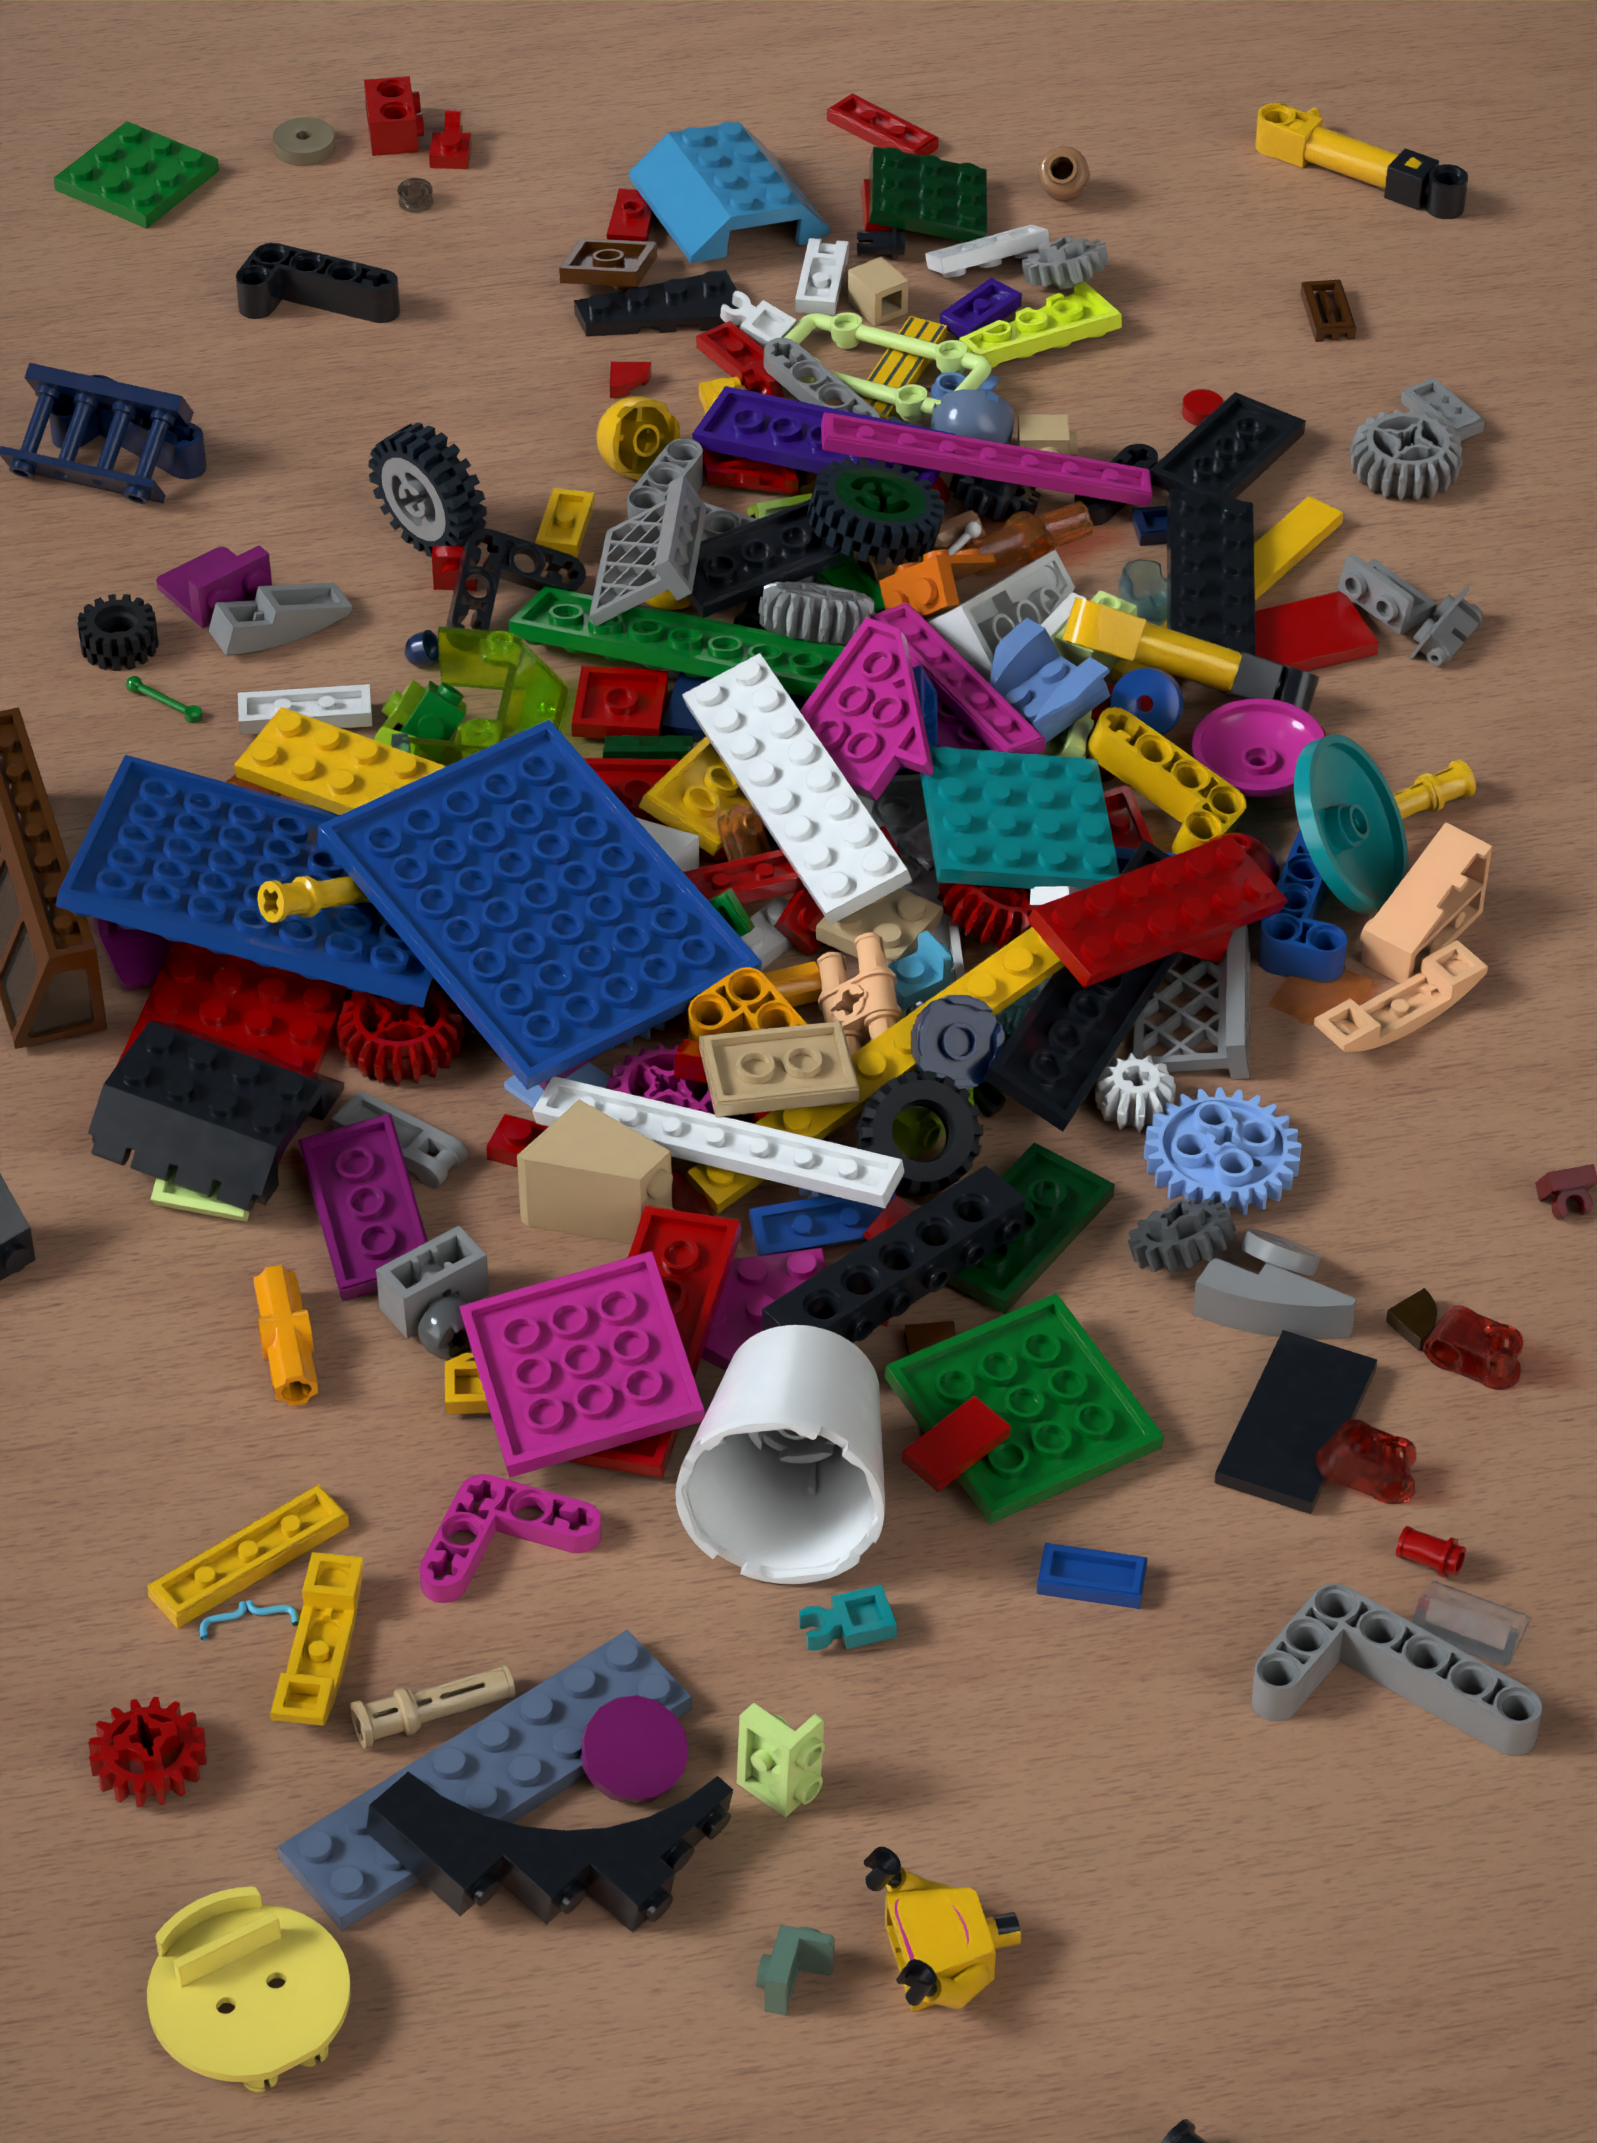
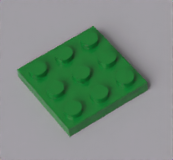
[54,121,219,228]

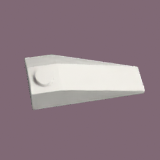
[928,550,1075,683]

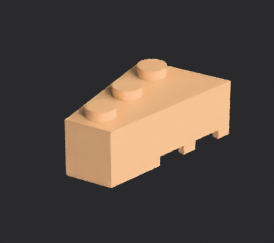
[1360,822,1492,983]

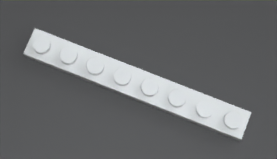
[532,1076,905,1208]

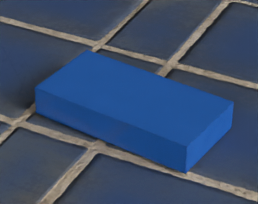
[1037,1543,1148,1609]

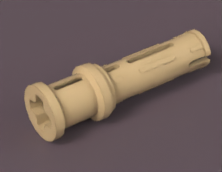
[350,1664,515,1749]

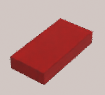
[901,1396,1011,1492]

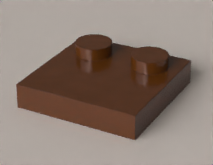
[559,238,657,291]

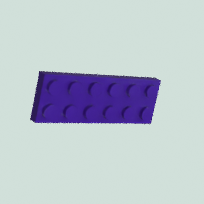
[692,386,956,485]

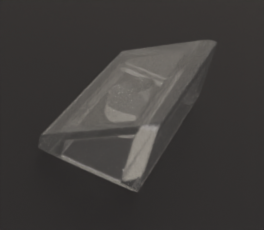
[1412,1581,1531,1666]

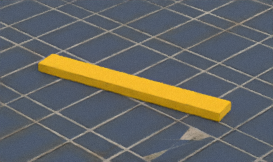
[1112,496,1343,682]

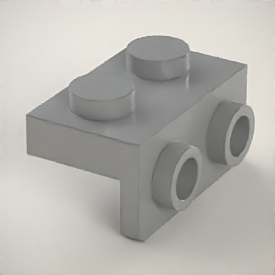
[1337,554,1437,635]

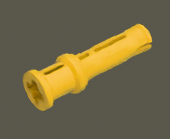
[1393,759,1476,819]
[257,876,371,923]

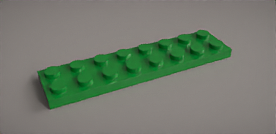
[509,586,846,700]

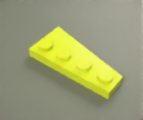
[959,281,1122,368]

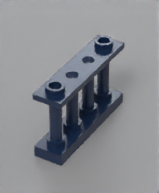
[0,363,194,504]

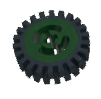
[808,457,945,565]

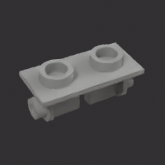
[1409,586,1482,666]

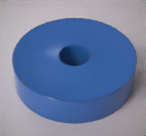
[1110,667,1184,736]

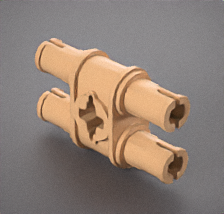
[817,932,903,1055]

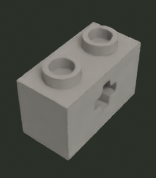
[376,1226,489,1339]

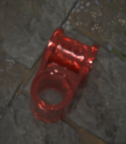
[1423,1305,1524,1390]
[1316,1419,1417,1504]

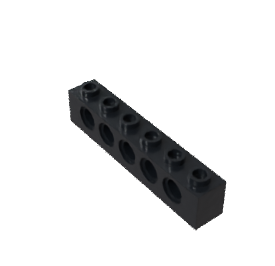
[762,1165,1026,1343]

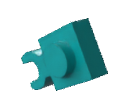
[799,1585,897,1651]

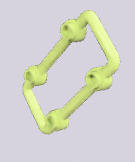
[784,312,992,422]

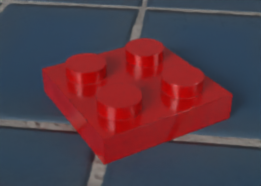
[571,666,669,739]

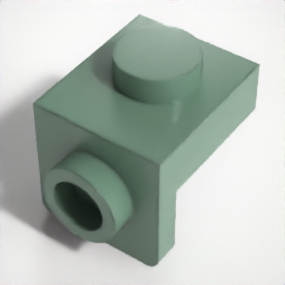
[756,1925,835,2016]

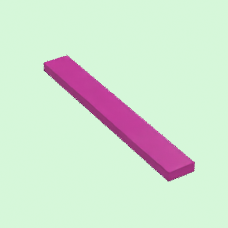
[821,413,1153,507]

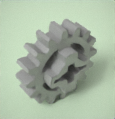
[1022,236,1109,289]

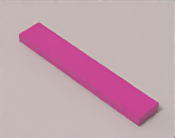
[870,603,1045,754]

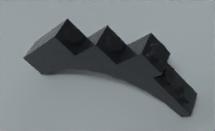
[366,1771,734,1933]

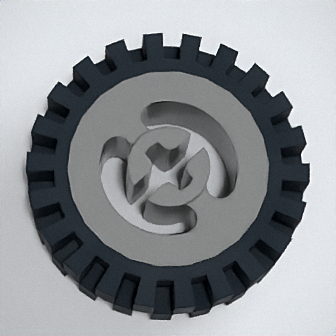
[368,423,487,557]

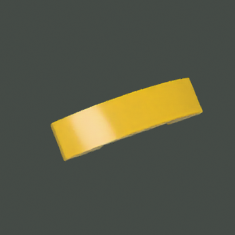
[270,1552,364,1726]

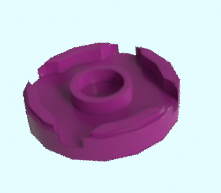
[581,1695,689,1804]

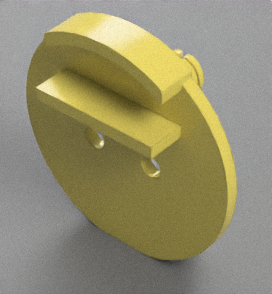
[147,1886,351,2092]

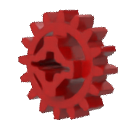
[88,1697,207,1807]

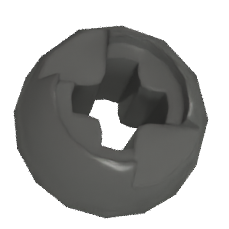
[418,1297,471,1359]

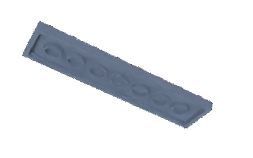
[278,1630,692,1931]

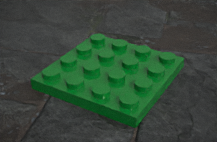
[884,1293,1164,1524]

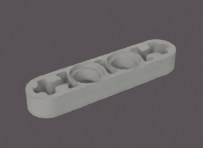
[763,338,880,418]

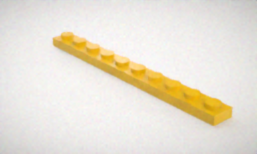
[687,927,1065,1214]

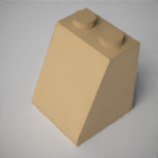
[517,1099,673,1244]

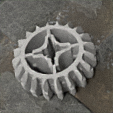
[1350,409,1463,501]
[758,581,875,644]

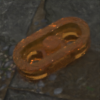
[717,803,771,861]

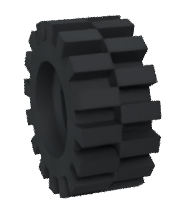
[77,594,159,671]

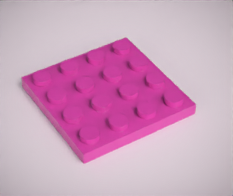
[459,1251,705,1478]

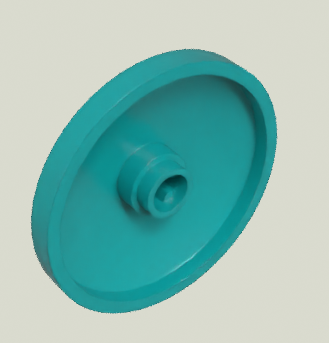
[1294,734,1409,914]

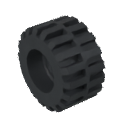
[856,1071,983,1196]

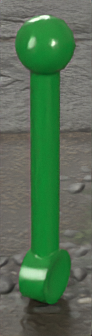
[126,676,202,723]

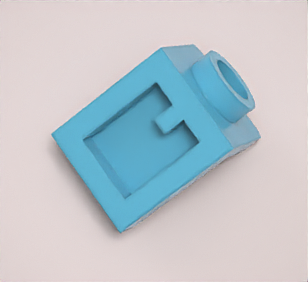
[888,930,954,1010]

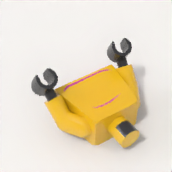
[864,1847,1021,2012]

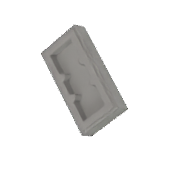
[1400,377,1485,441]

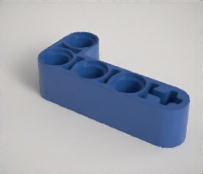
[1258,829,1347,986]

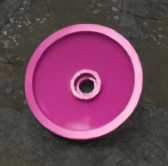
[1192,698,1325,797]

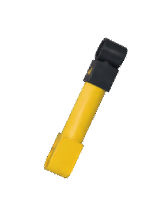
[1255,103,1468,219]
[1062,597,1320,713]

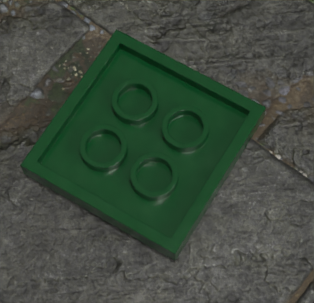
[869,146,987,242]

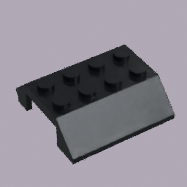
[88,1020,344,1212]

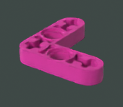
[419,1474,602,1603]

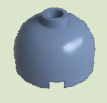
[931,389,1015,444]

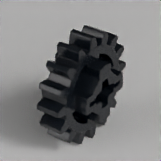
[949,473,1041,523]

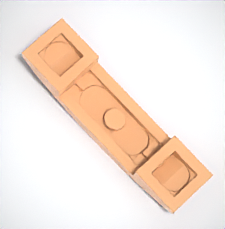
[1314,940,1488,1052]

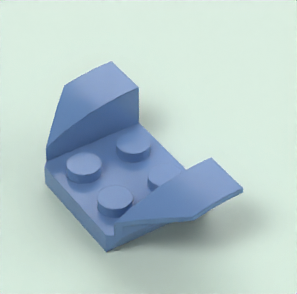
[990,617,1110,744]

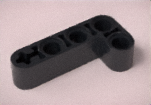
[236,243,400,323]

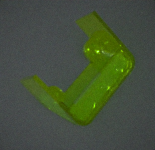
[409,627,568,766]

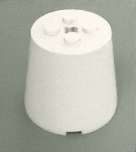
[675,1325,885,1584]

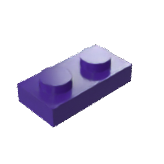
[940,278,1022,337]

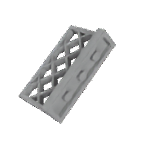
[589,475,707,626]
[1133,925,1250,1080]

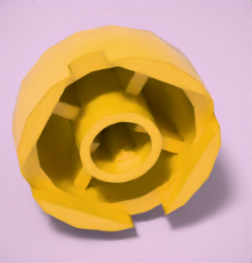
[596,396,681,481]

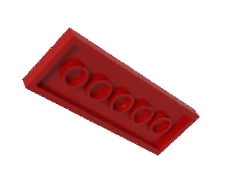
[1027,834,1287,988]
[565,1206,742,1478]

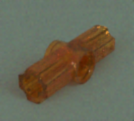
[965,501,1093,576]

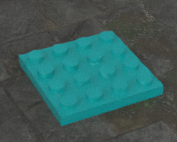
[920,746,1120,890]

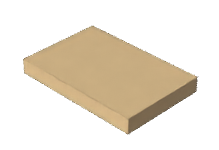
[699,1021,860,1117]

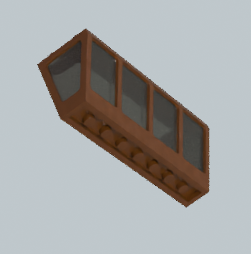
[0,707,108,1049]

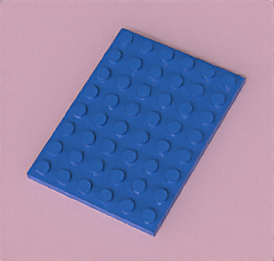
[318,720,762,1090]
[56,755,434,1008]

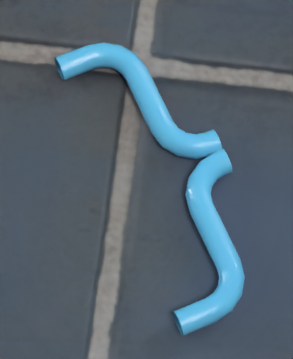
[199,1600,299,1640]

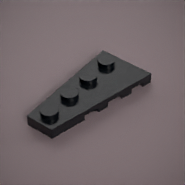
[574,270,740,337]

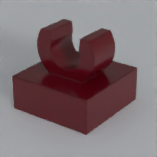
[1535,1164,1597,1220]

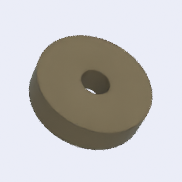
[273,117,336,166]

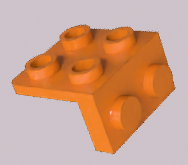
[879,548,996,620]

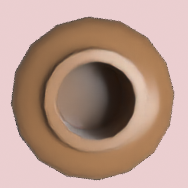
[1038,146,1090,201]

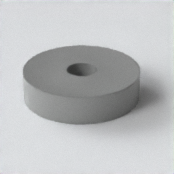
[1241,1229,1322,1276]

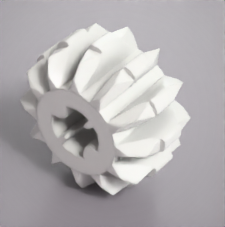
[1095,1053,1176,1133]

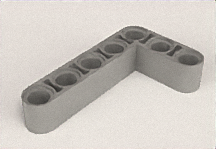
[627,438,816,583]
[1251,1584,1543,1756]

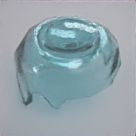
[1118,559,1167,622]

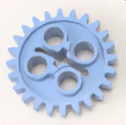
[1144,1087,1301,1215]

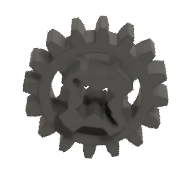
[1128,1199,1236,1272]

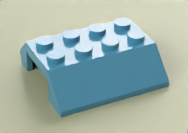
[628,122,831,263]

